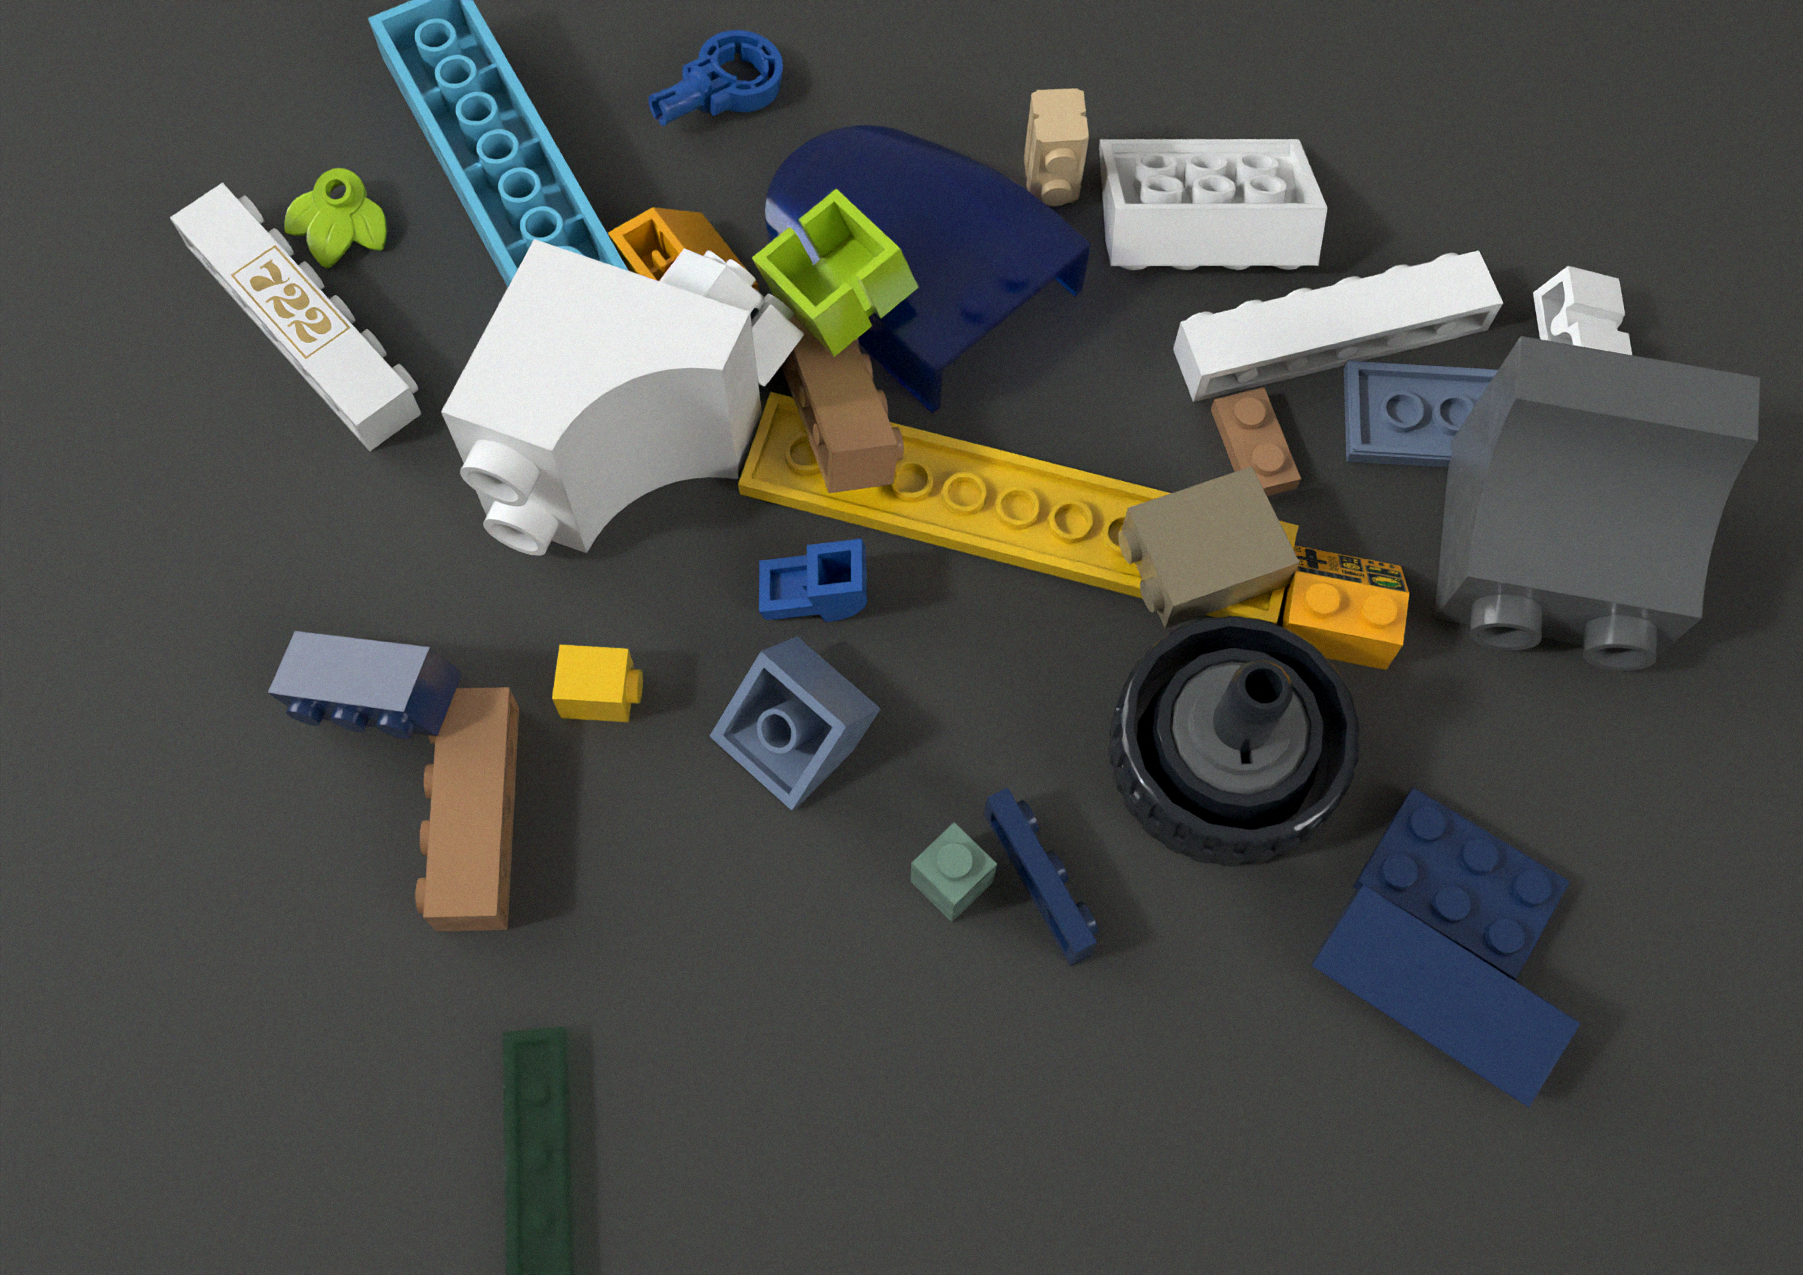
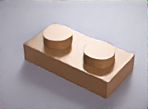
[1211,387,1301,496]

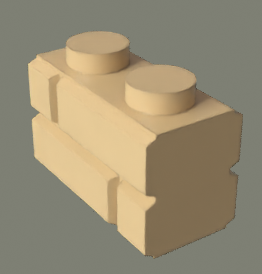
[1024,88,1089,206]

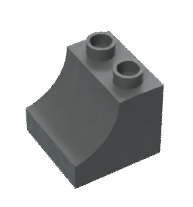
[1434,336,1760,671]

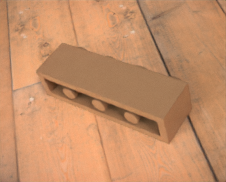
[781,315,904,493]
[416,687,519,932]

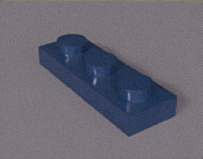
[984,787,1099,967]

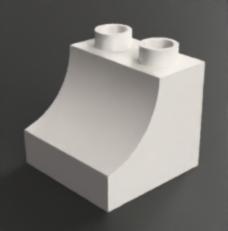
[441,239,762,556]

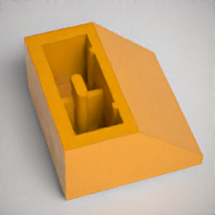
[608,207,759,291]

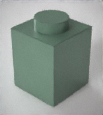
[910,822,997,922]

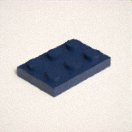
[1352,787,1570,981]

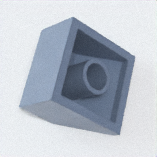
[709,636,881,810]

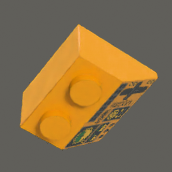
[1279,545,1409,670]

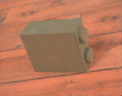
[1118,466,1300,628]

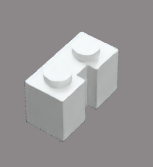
[1533,266,1632,355]

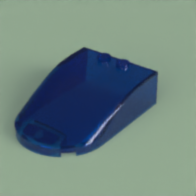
[765,125,1091,413]

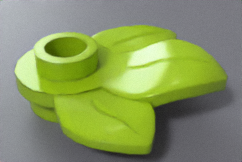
[284,168,387,269]

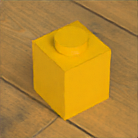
[552,645,643,722]

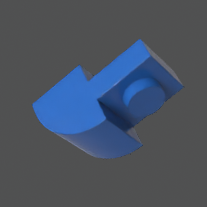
[759,538,867,623]

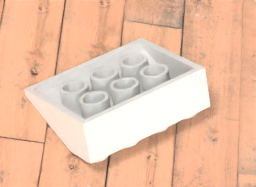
[1099,139,1327,270]

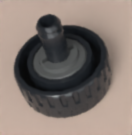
[1108,616,1360,867]

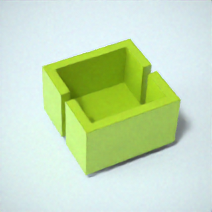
[752,189,919,357]

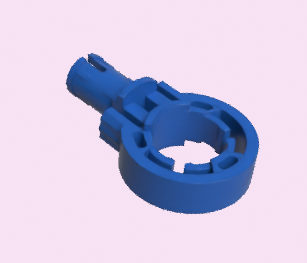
[648,30,783,126]

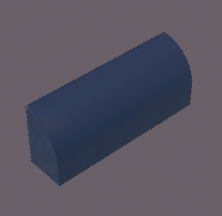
[1312,885,1581,1108]

